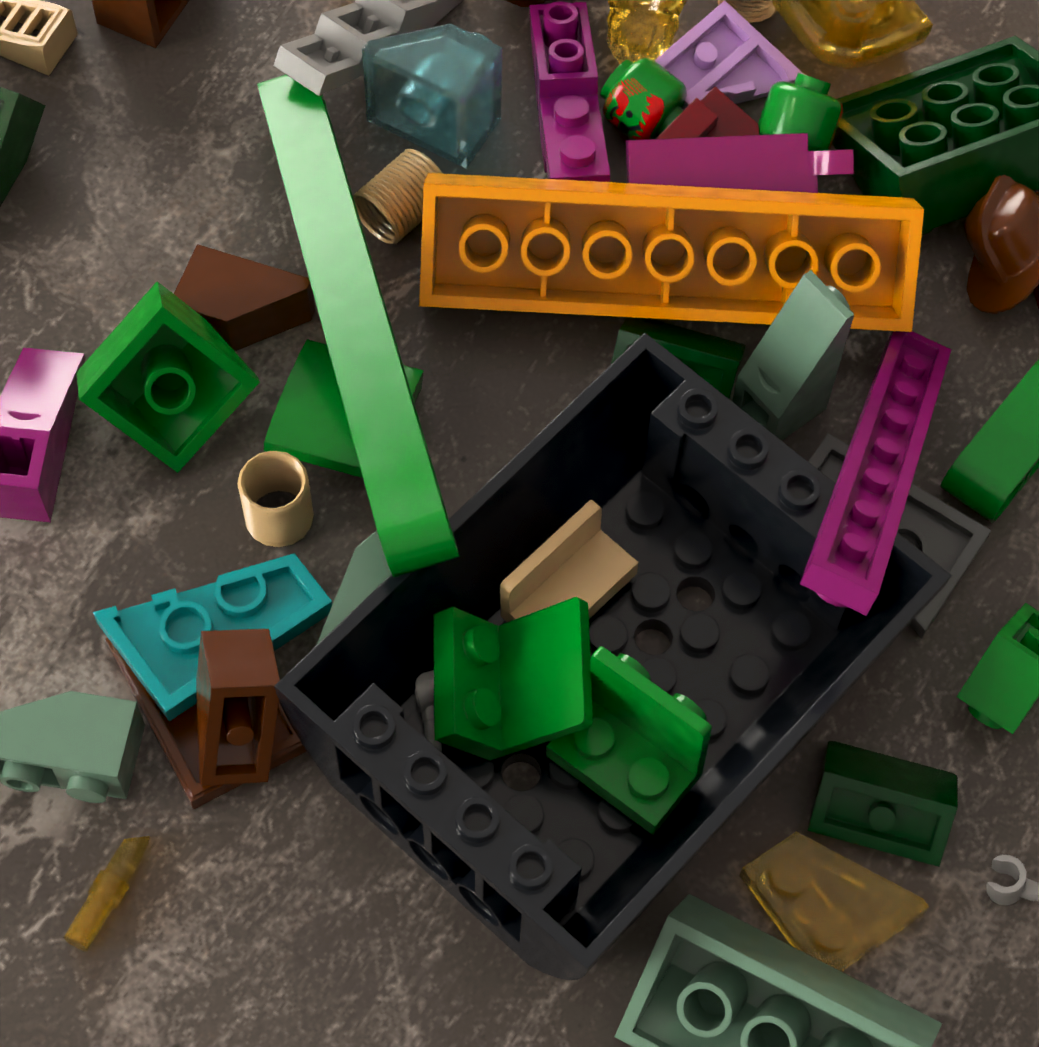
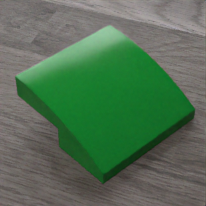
[264,339,424,478]

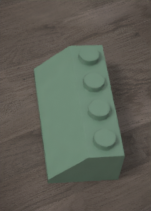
[614,894,943,1047]

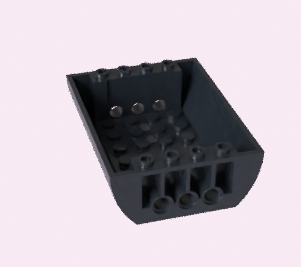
[274,333,952,980]

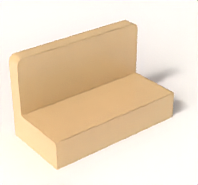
[500,500,639,622]

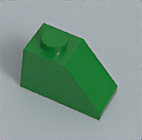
[956,603,1039,734]

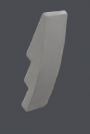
[273,0,463,96]

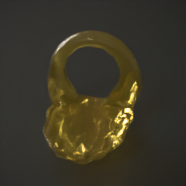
[606,0,687,64]

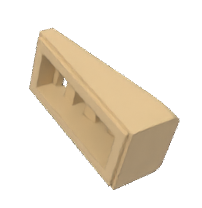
[0,0,78,76]

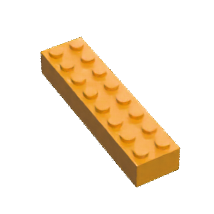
[419,173,924,332]

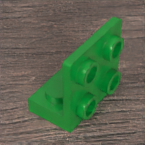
[433,597,593,760]
[546,646,712,836]

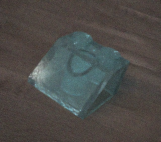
[362,23,503,169]

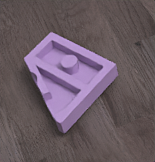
[655,0,804,110]

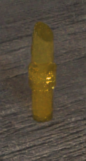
[63,836,150,951]

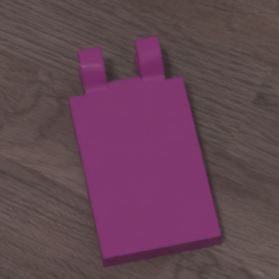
[626,133,854,193]

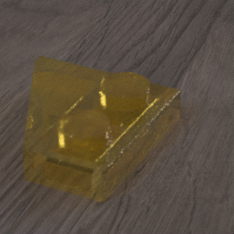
[739,831,929,972]

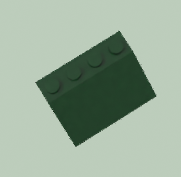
[832,36,1039,235]

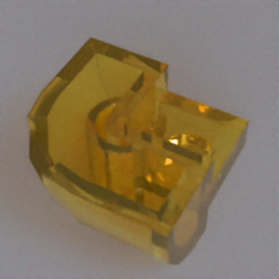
[772,0,933,69]

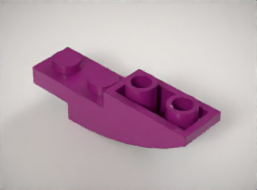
[529,1,610,182]

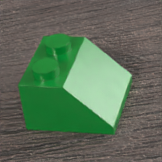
[76,281,260,473]

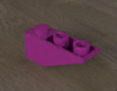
[0,348,85,523]

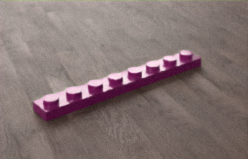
[800,331,952,616]

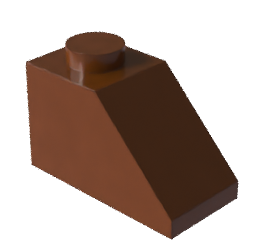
[174,244,315,351]
[196,629,280,786]

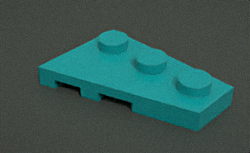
[93,553,333,721]

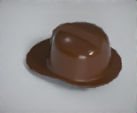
[965,175,1039,314]

